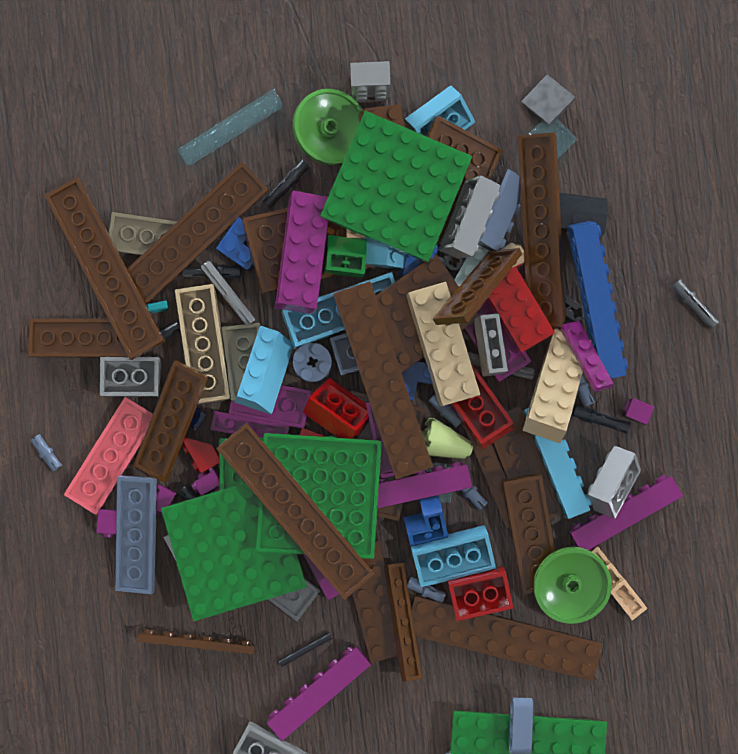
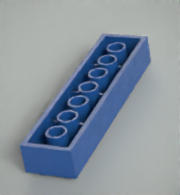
[567,221,628,378]

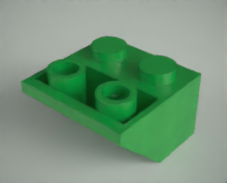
[324,235,367,278]

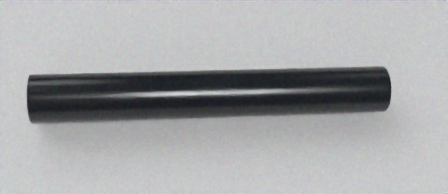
[278,632,332,667]

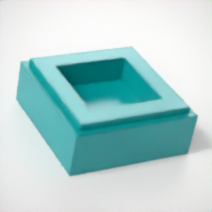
[148,301,170,313]

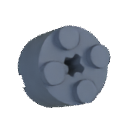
[293,343,332,383]

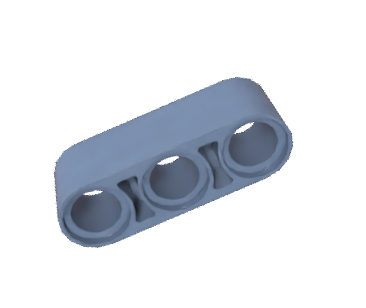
[509,697,533,754]

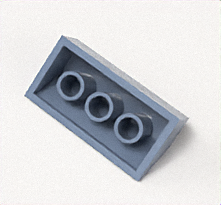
[478,169,521,251]

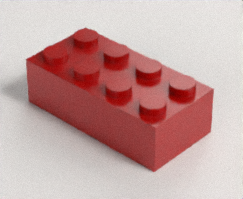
[486,266,555,354]
[450,363,514,450]

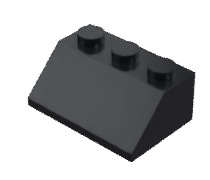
[559,193,607,237]

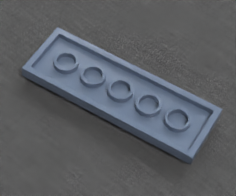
[115,475,157,594]

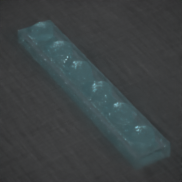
[177,89,284,166]

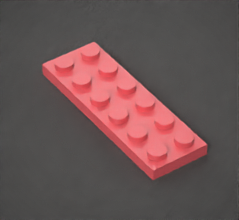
[64,397,153,515]

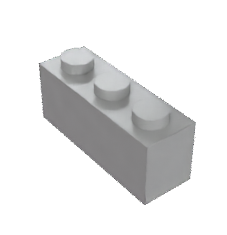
[474,313,508,377]

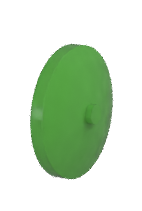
[292,89,362,165]
[533,547,612,624]

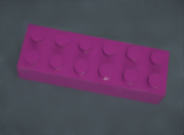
[275,191,328,315]

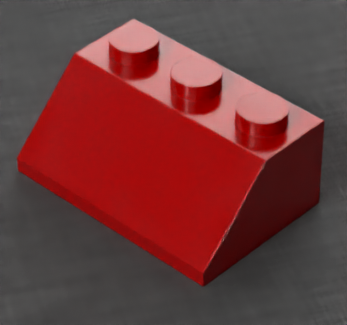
[303,378,369,439]
[447,566,514,621]

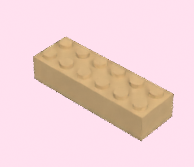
[406,282,480,407]
[175,284,231,404]
[523,328,591,444]

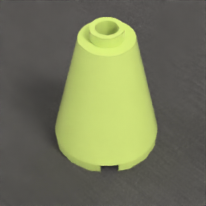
[421,417,473,459]

